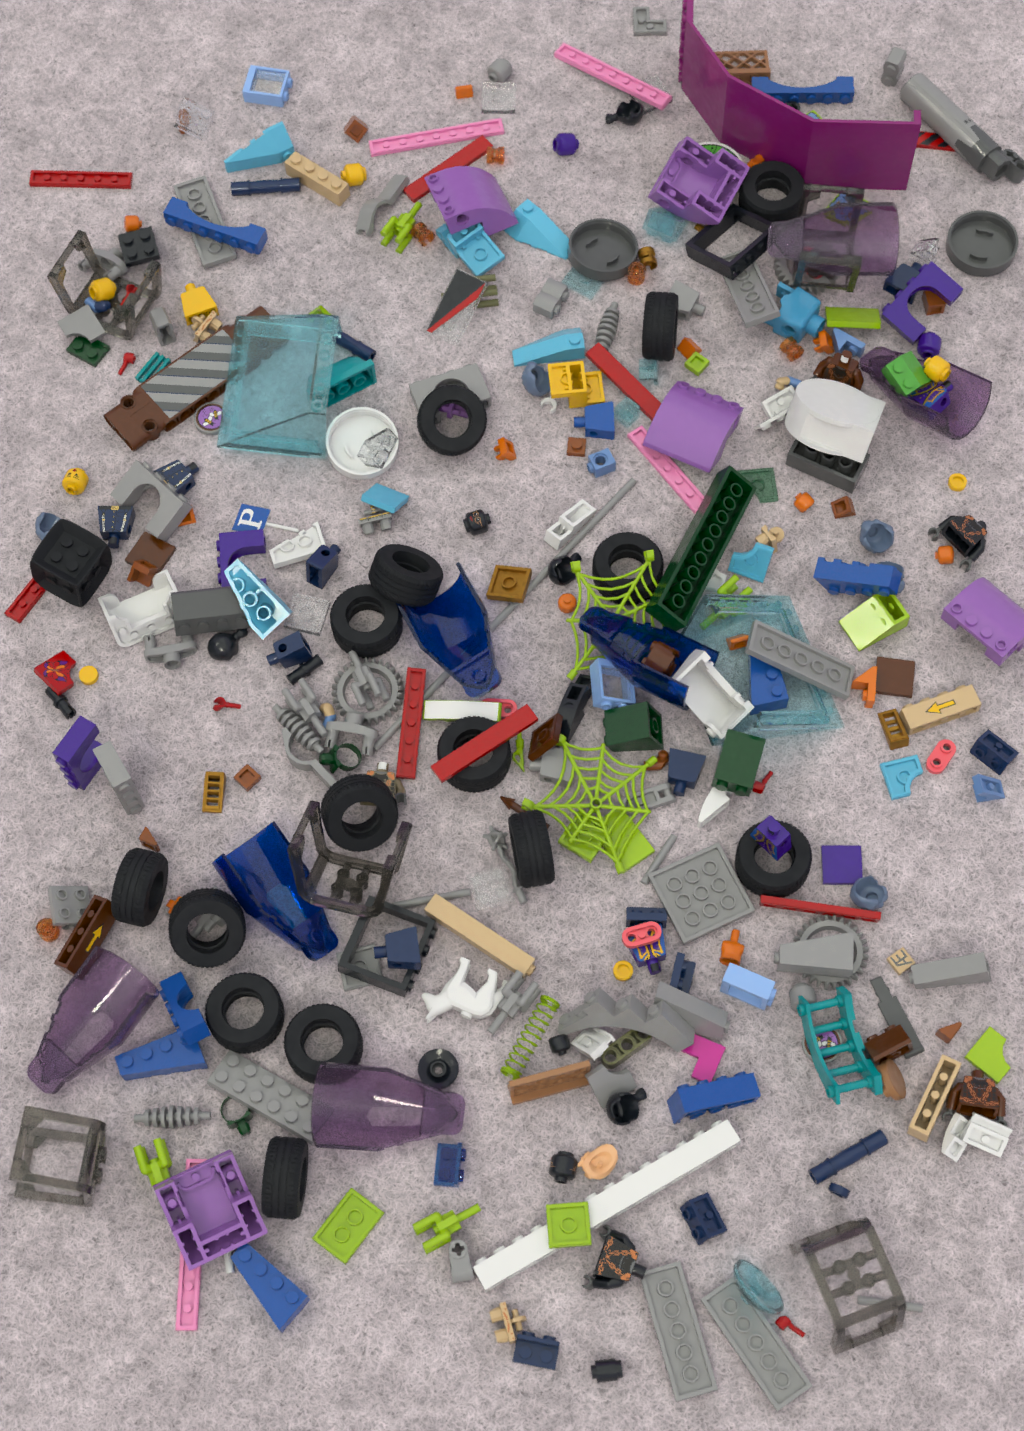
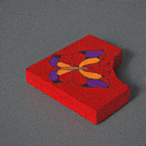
[34,650,76,696]

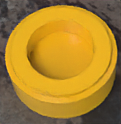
[948,473,967,492]
[79,666,99,685]
[613,960,633,981]

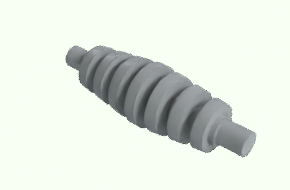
[595,302,619,351]
[272,704,325,755]
[134,1105,211,1129]

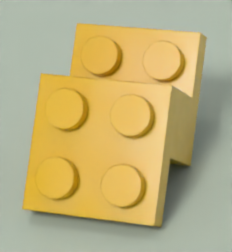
[547,361,605,408]

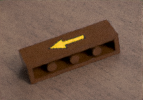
[53,895,116,979]

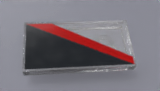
[425,268,489,347]

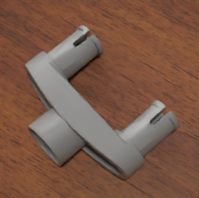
[77,247,128,281]
[143,634,197,670]
[324,712,379,756]

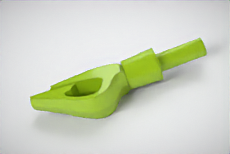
[512,732,525,772]

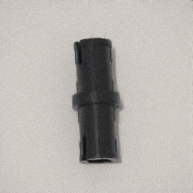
[286,654,324,685]
[45,687,76,719]

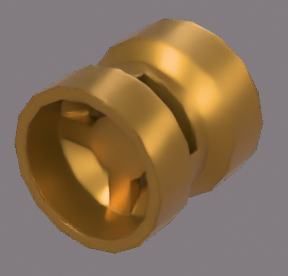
[638,246,657,271]

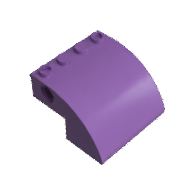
[648,136,750,225]
[424,166,518,236]
[643,381,744,473]
[941,577,1024,666]
[153,1149,268,1271]

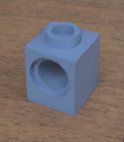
[586,448,616,478]

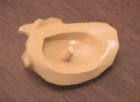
[577,1144,618,1180]

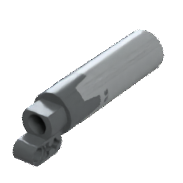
[900,73,1024,184]

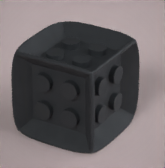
[30,519,112,607]

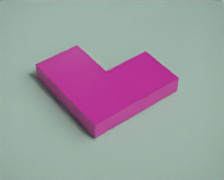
[681,1034,726,1082]

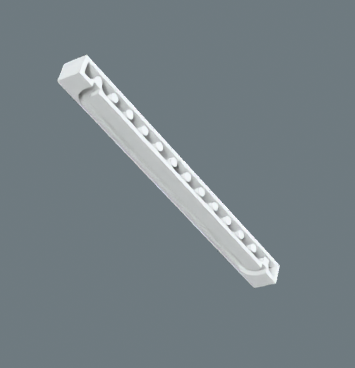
[473,1119,741,1293]

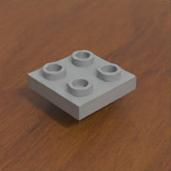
[48,886,90,930]

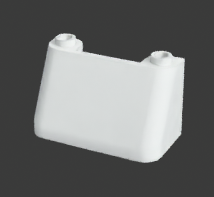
[98,569,178,647]
[668,649,754,739]

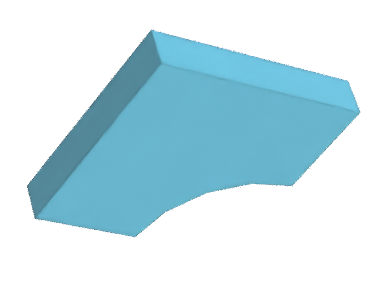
[728,542,774,583]
[879,755,923,801]

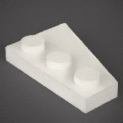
[269,521,326,569]

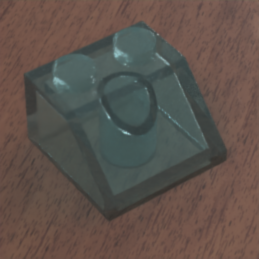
[642,206,689,243]

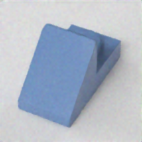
[832,327,866,357]
[972,774,1005,803]

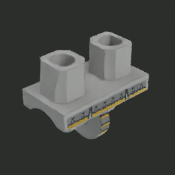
[358,504,392,535]

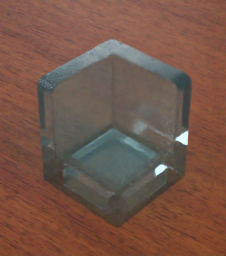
[639,359,659,385]
[614,396,640,429]

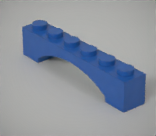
[751,76,854,104]
[163,197,268,255]

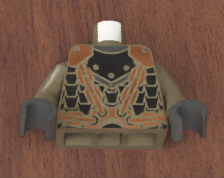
[360,762,407,806]

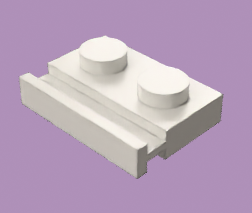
[570,1027,615,1061]
[961,1112,1013,1158]

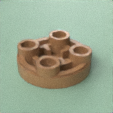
[876,1059,906,1101]

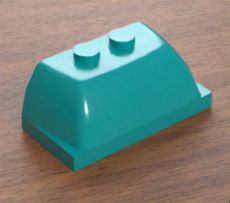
[307,356,377,414]

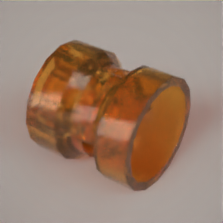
[487,146,505,164]
[411,222,435,246]
[627,262,645,286]
[779,336,804,362]
[36,918,60,942]

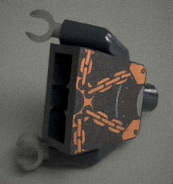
[928,515,987,573]
[582,1224,647,1290]

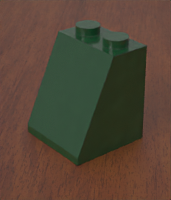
[603,701,664,752]
[711,729,766,797]

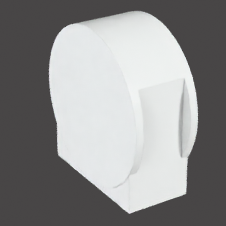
[785,378,886,463]

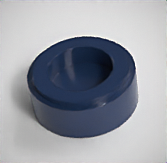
[828,1182,850,1199]

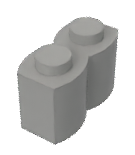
[881,47,907,87]
[533,278,570,319]
[149,307,176,347]

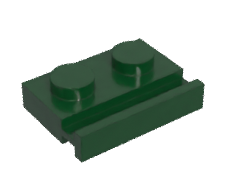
[66,336,110,368]

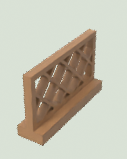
[714,50,771,85]
[507,1060,591,1105]

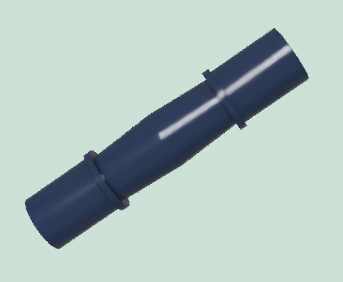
[231,177,301,196]
[311,317,376,361]
[808,1129,888,1185]

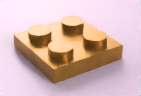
[486,565,532,603]

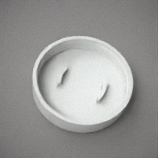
[326,407,399,480]

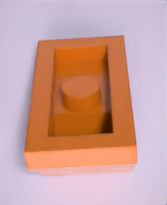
[851,666,877,708]

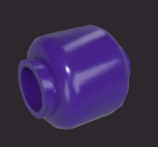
[553,133,579,156]
[917,332,942,359]

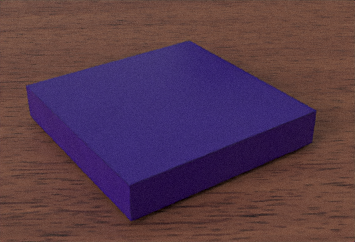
[821,845,863,885]

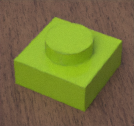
[684,351,710,376]

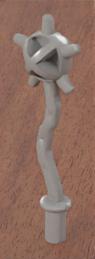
[482,825,528,904]

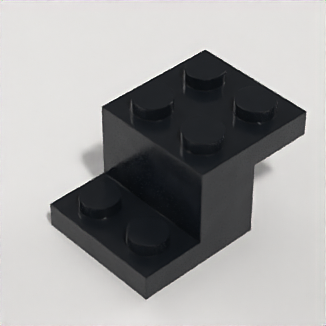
[118,226,161,268]

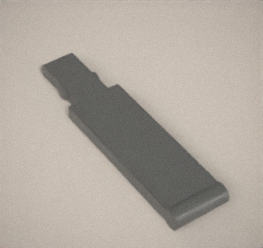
[870,976,925,1059]

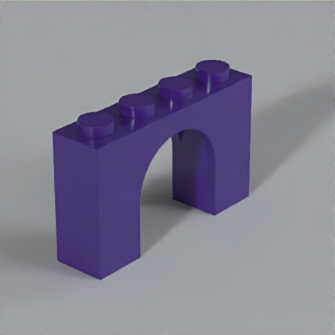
[882,261,963,345]
[216,529,268,587]
[52,715,102,791]

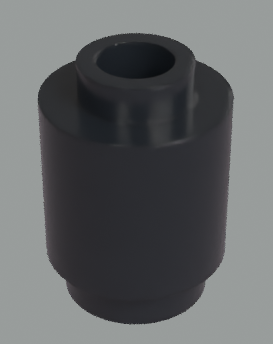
[591,1358,623,1383]

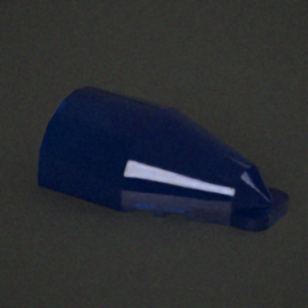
[396,562,502,699]
[578,606,720,711]
[211,821,338,961]

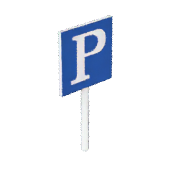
[232,504,299,532]

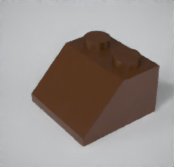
[864,1024,913,1066]

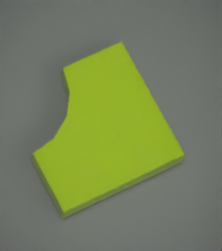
[964,1027,1011,1084]

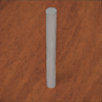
[392,888,471,908]

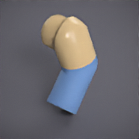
[775,376,802,390]
[319,703,336,729]

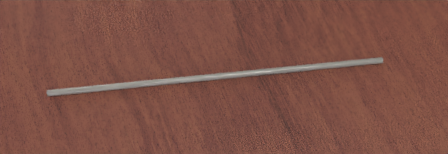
[374,478,637,751]

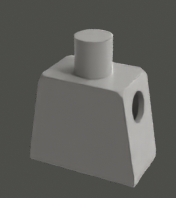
[669,280,706,321]
[529,747,574,788]

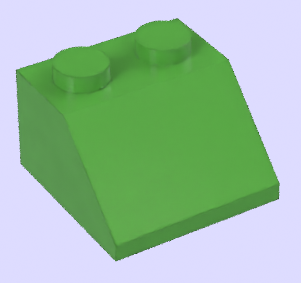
[881,351,932,401]

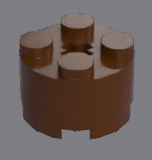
[640,640,681,686]

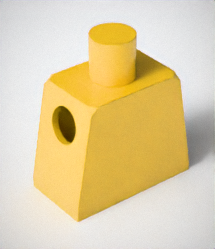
[181,283,219,326]

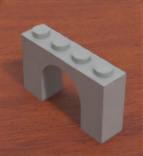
[409,363,492,424]
[110,460,192,541]
[93,740,145,815]

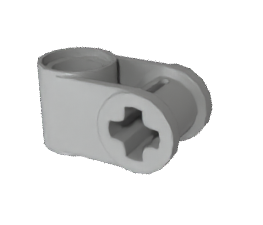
[449,1240,474,1284]

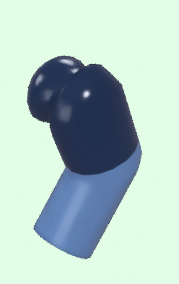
[84,297,111,313]

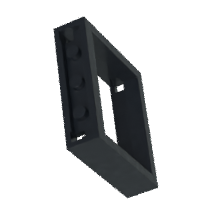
[685,203,781,280]
[338,895,438,998]

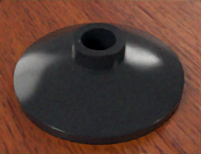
[418,1049,459,1090]

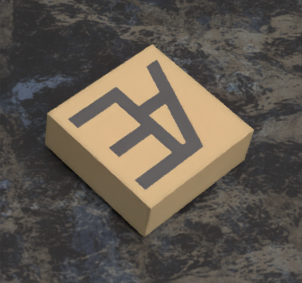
[886,947,915,975]

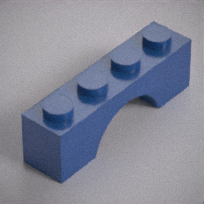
[159,971,211,1046]

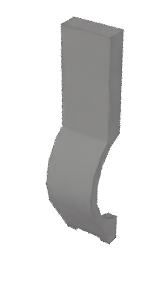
[355,174,410,236]
[282,727,336,788]

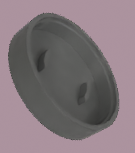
[946,210,1019,277]
[567,218,638,281]

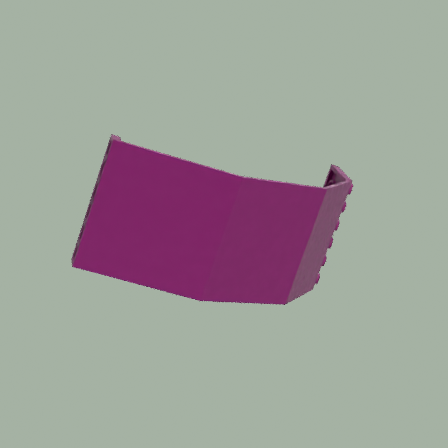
[678,0,921,190]

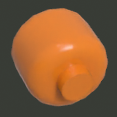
[124,215,142,232]
[794,492,815,513]
[935,545,954,564]
[558,593,577,613]

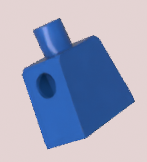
[574,401,615,440]

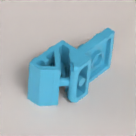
[436,223,505,276]

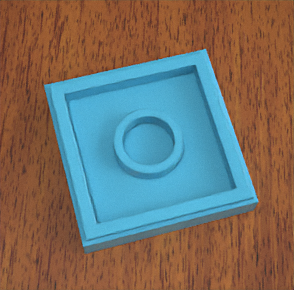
[361,483,409,514]

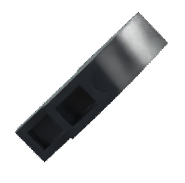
[557,674,592,743]

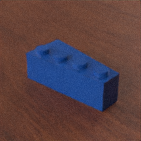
[813,557,902,596]
[748,655,789,715]
[114,1032,208,1081]
[667,1072,761,1124]
[230,1243,310,1333]

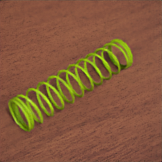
[500,995,560,1080]

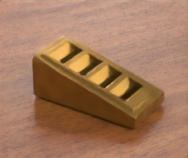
[878,708,909,750]
[202,771,226,813]

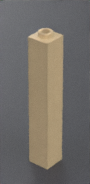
[424,893,536,978]

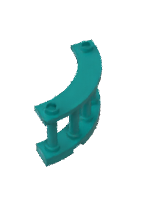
[797,986,883,1105]

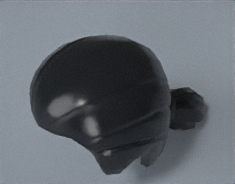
[605,99,644,126]
[548,552,582,586]
[207,628,248,661]
[606,1088,647,1126]

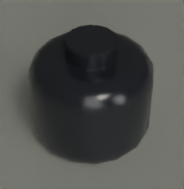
[548,1034,571,1056]

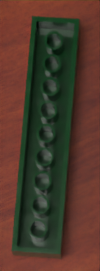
[645,465,757,633]

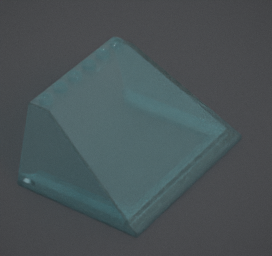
[217,314,342,459]
[673,594,844,746]

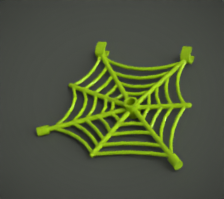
[566,550,686,681]
[521,734,658,874]

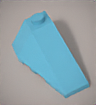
[224,121,294,173]
[504,199,569,260]
[512,328,585,367]
[224,559,293,640]

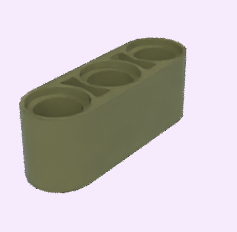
[601,1030,652,1069]

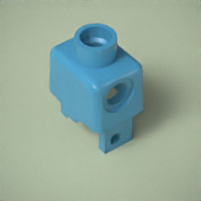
[765,282,826,343]

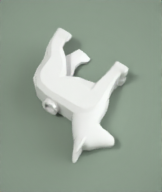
[422,957,508,1024]

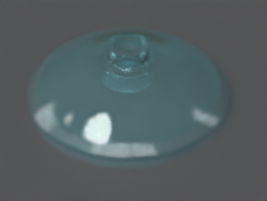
[733,1260,784,1315]

